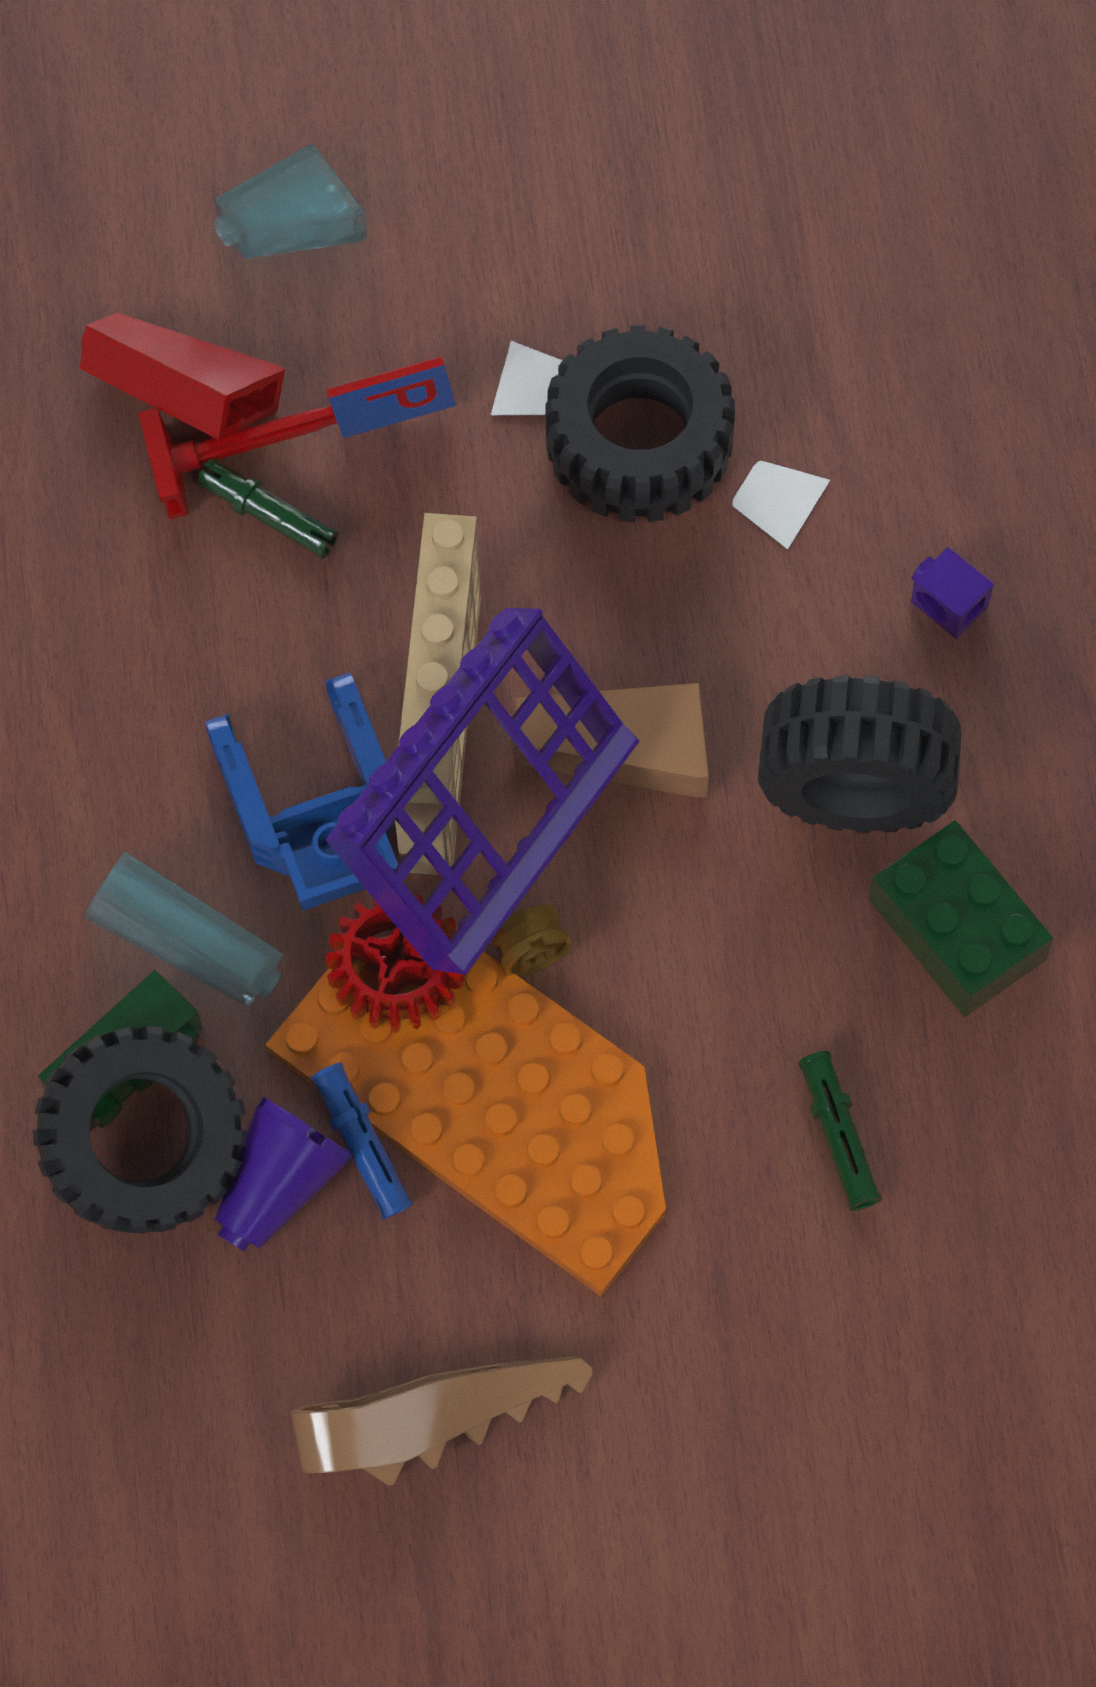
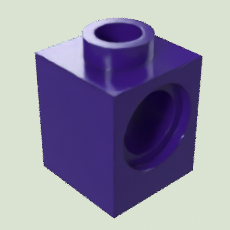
[911,547,994,639]

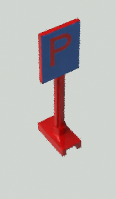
[138,356,456,520]

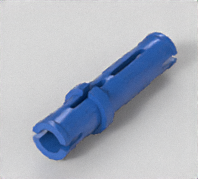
[310,1062,414,1220]

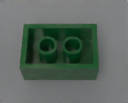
[869,820,1053,1017]

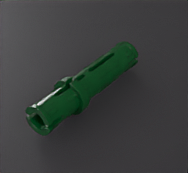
[197,458,339,559]
[798,1051,882,1211]

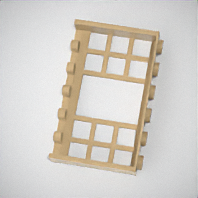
[395,513,481,875]

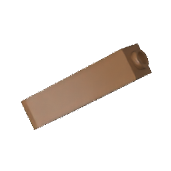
[507,683,709,798]

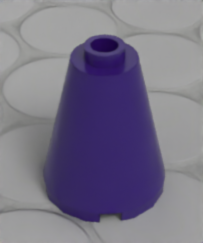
[215,1097,352,1252]

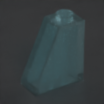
[213,143,367,259]

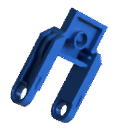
[204,672,398,911]

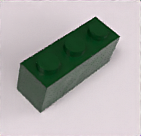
[38,970,203,1132]

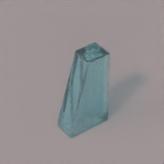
[83,851,283,1007]

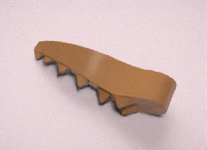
[290,1356,593,1486]

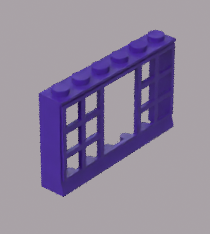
[325,608,640,975]

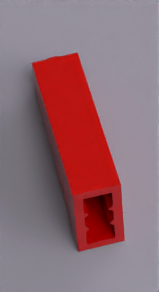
[79,313,285,440]

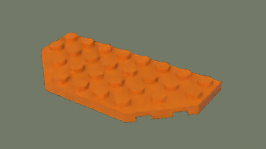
[265,951,666,1297]

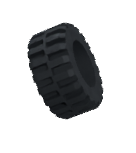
[545,325,735,523]
[758,675,962,833]
[33,1026,247,1234]

